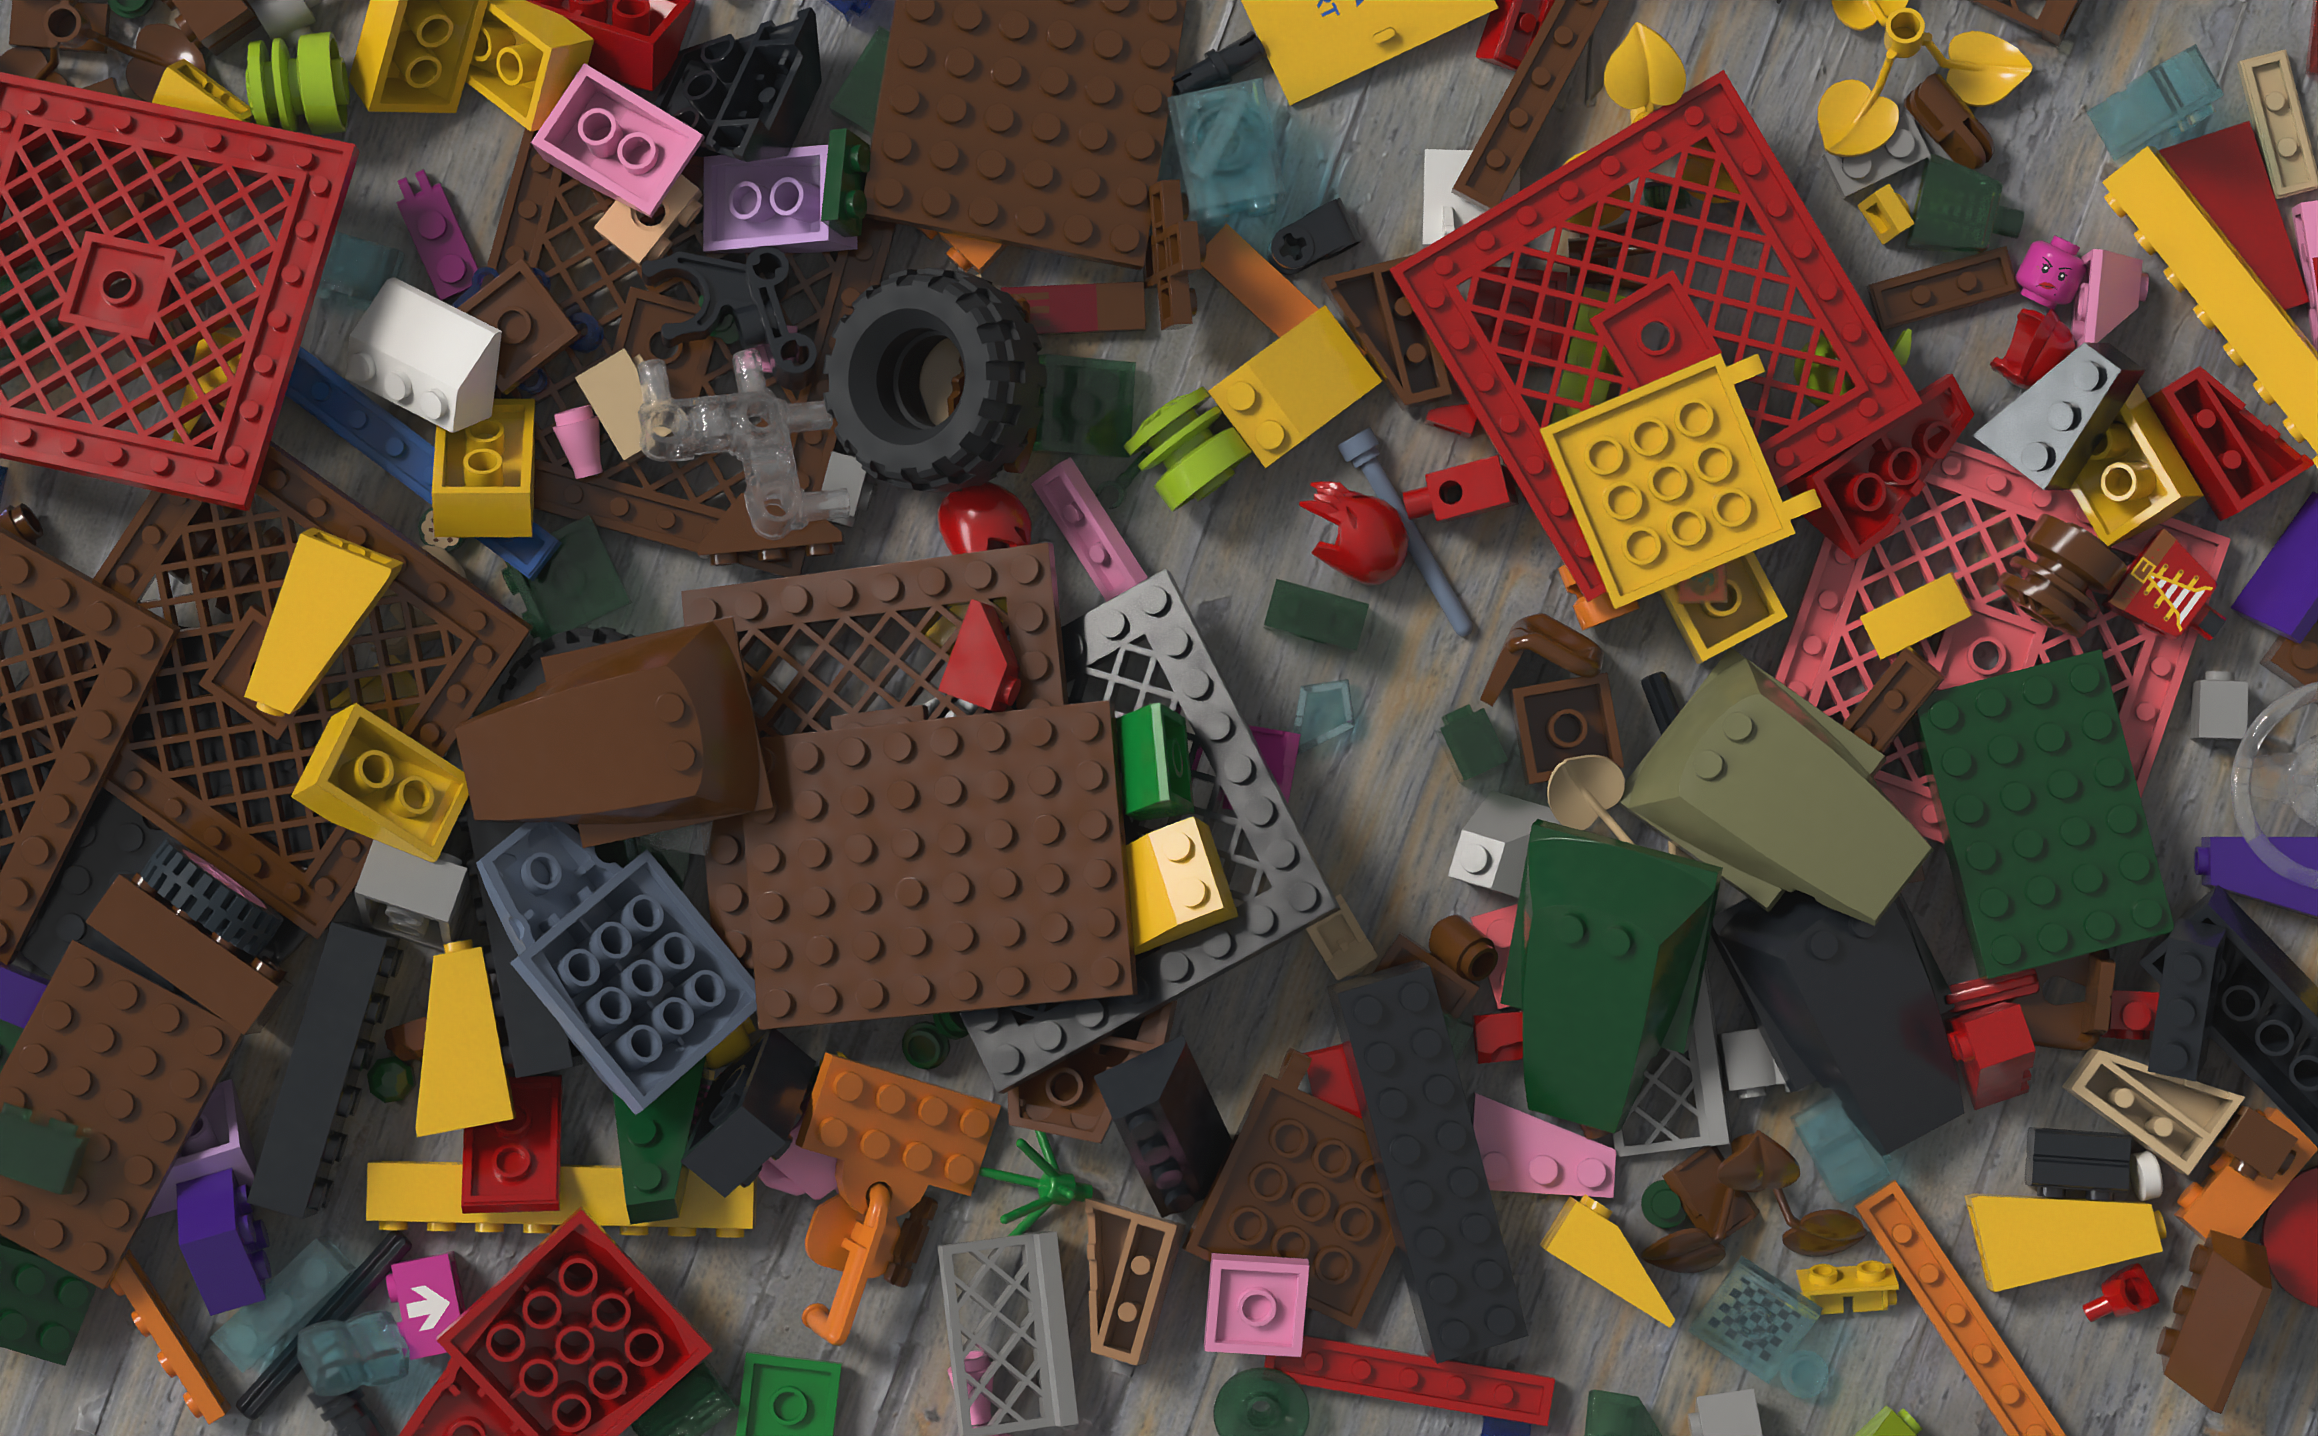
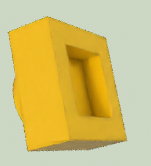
[1857,183,1915,245]

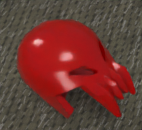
[1299,481,1409,586]
[937,482,1032,555]

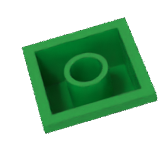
[1116,703,1195,821]

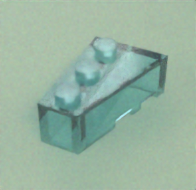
[2086,44,2224,161]

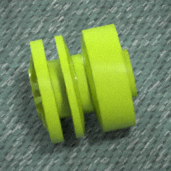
[246,32,350,136]
[1123,386,1253,512]

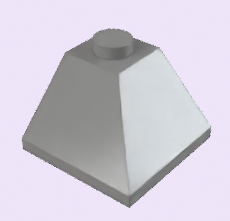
[1448,790,1562,899]

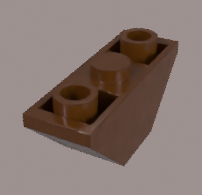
[697,489,845,566]

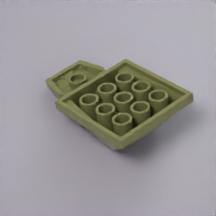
[1617,647,1934,926]

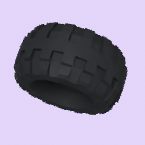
[823,268,1047,493]

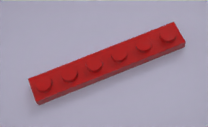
[1262,1334,1555,1426]

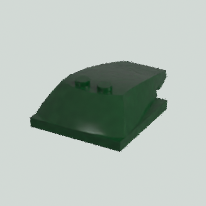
[1500,819,1723,1134]

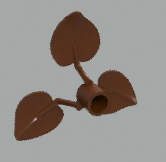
[0,0,208,103]
[1641,1130,1868,1273]

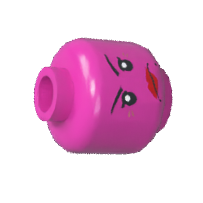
[2016,235,2088,310]

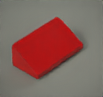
[1476,0,1555,72]

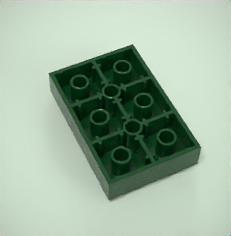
[1911,649,2174,979]

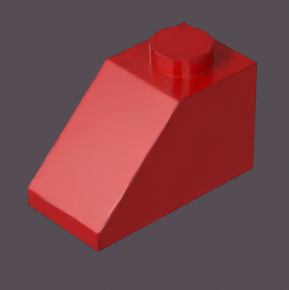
[938,599,1021,712]

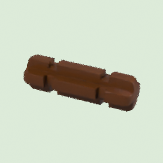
[884,1195,938,1288]

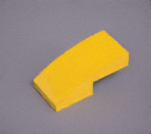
[1860,572,1974,660]

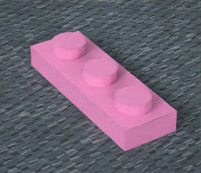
[1031,457,1148,602]

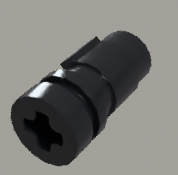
[307,1369,387,1436]

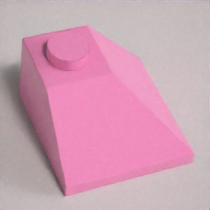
[2071,249,2149,349]

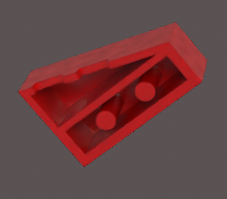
[1944,1002,2036,1110]

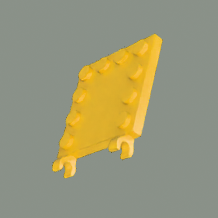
[1539,353,1822,609]

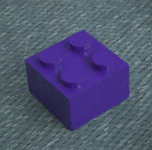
[176,1168,272,1316]

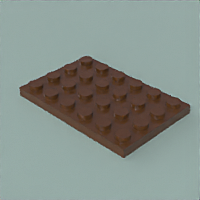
[0,940,244,1290]

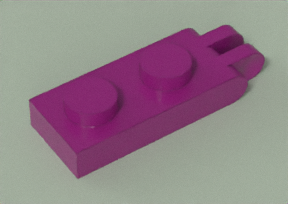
[396,169,483,302]

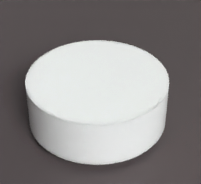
[2129,1151,2163,1201]

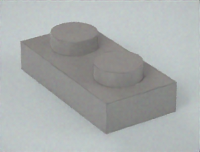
[1822,113,1931,199]

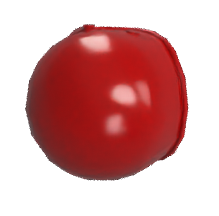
[1990,308,2076,390]

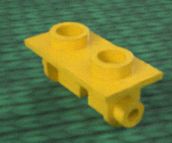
[1796,1260,1899,1316]

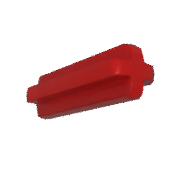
[1945,968,2040,1013]

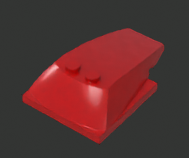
[398,1206,713,1436]

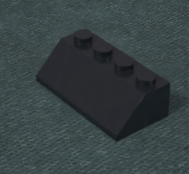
[1094,1035,1232,1218]

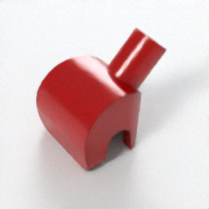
[2083,1263,2160,1322]

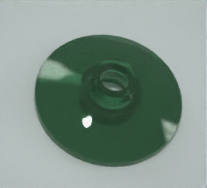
[1213,1367,1310,1436]

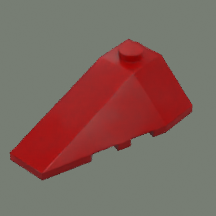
[526,0,695,92]
[1786,374,1974,559]

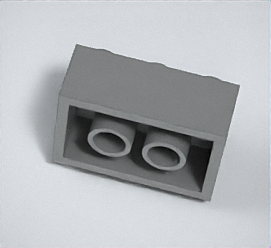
[354,840,473,953]

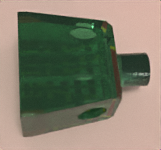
[1905,154,2024,253]

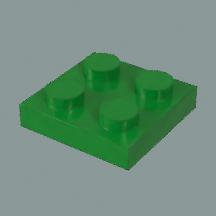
[736,1351,843,1436]

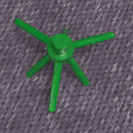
[979,1130,1093,1236]

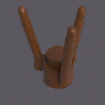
[1568,212,1674,290]

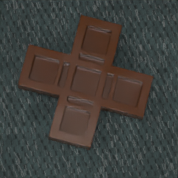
[1143,179,1206,331]

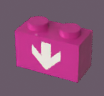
[386,1251,466,1360]

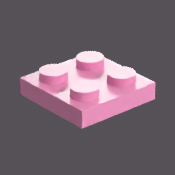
[1204,1253,1309,1357]

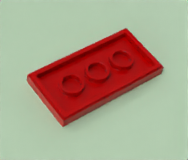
[2158,121,2310,333]

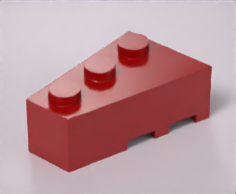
[2147,366,2314,521]

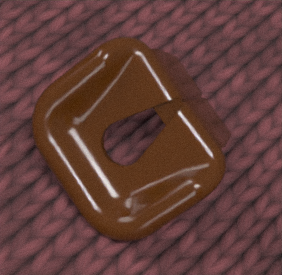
[1480,613,1604,707]
[2006,948,2116,1051]

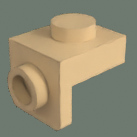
[1306,894,1378,980]

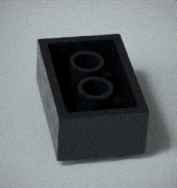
[681,1029,816,1198]

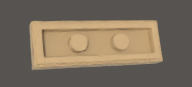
[2237,49,2318,200]

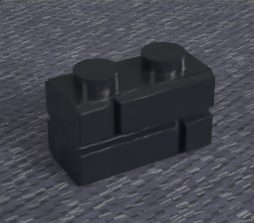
[2024,1127,2131,1201]

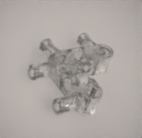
[637,349,850,540]

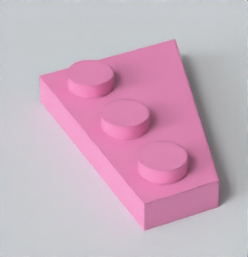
[1472,1092,1616,1198]

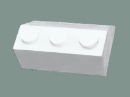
[345,277,502,433]

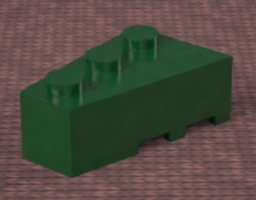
[612,1056,709,1225]

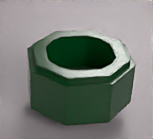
[367,1056,416,1103]

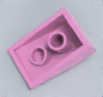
[531,63,705,218]

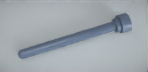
[1337,427,1473,637]

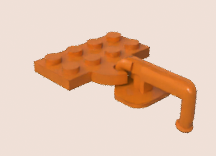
[795,1052,1001,1346]

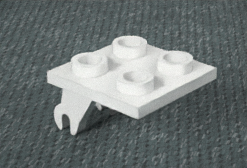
[1422,149,1520,246]

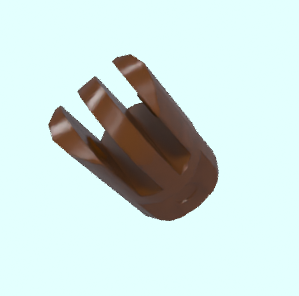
[1904,73,1995,171]

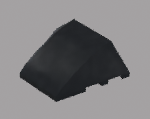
[654,7,822,162]

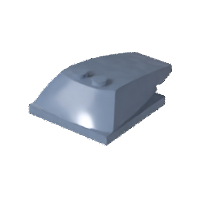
[476,822,757,1115]

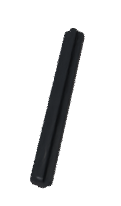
[236,1230,412,1421]

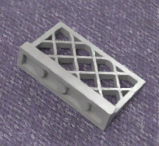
[1613,956,1733,1157]
[938,1231,1079,1436]

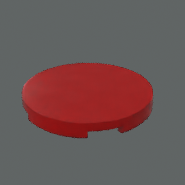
[2260,1166,2318,1308]

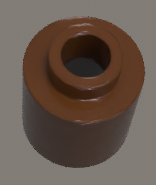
[1429,915,1498,981]

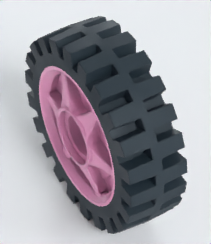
[140,838,284,956]

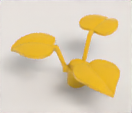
[1817,0,2033,157]
[1563,22,1738,227]

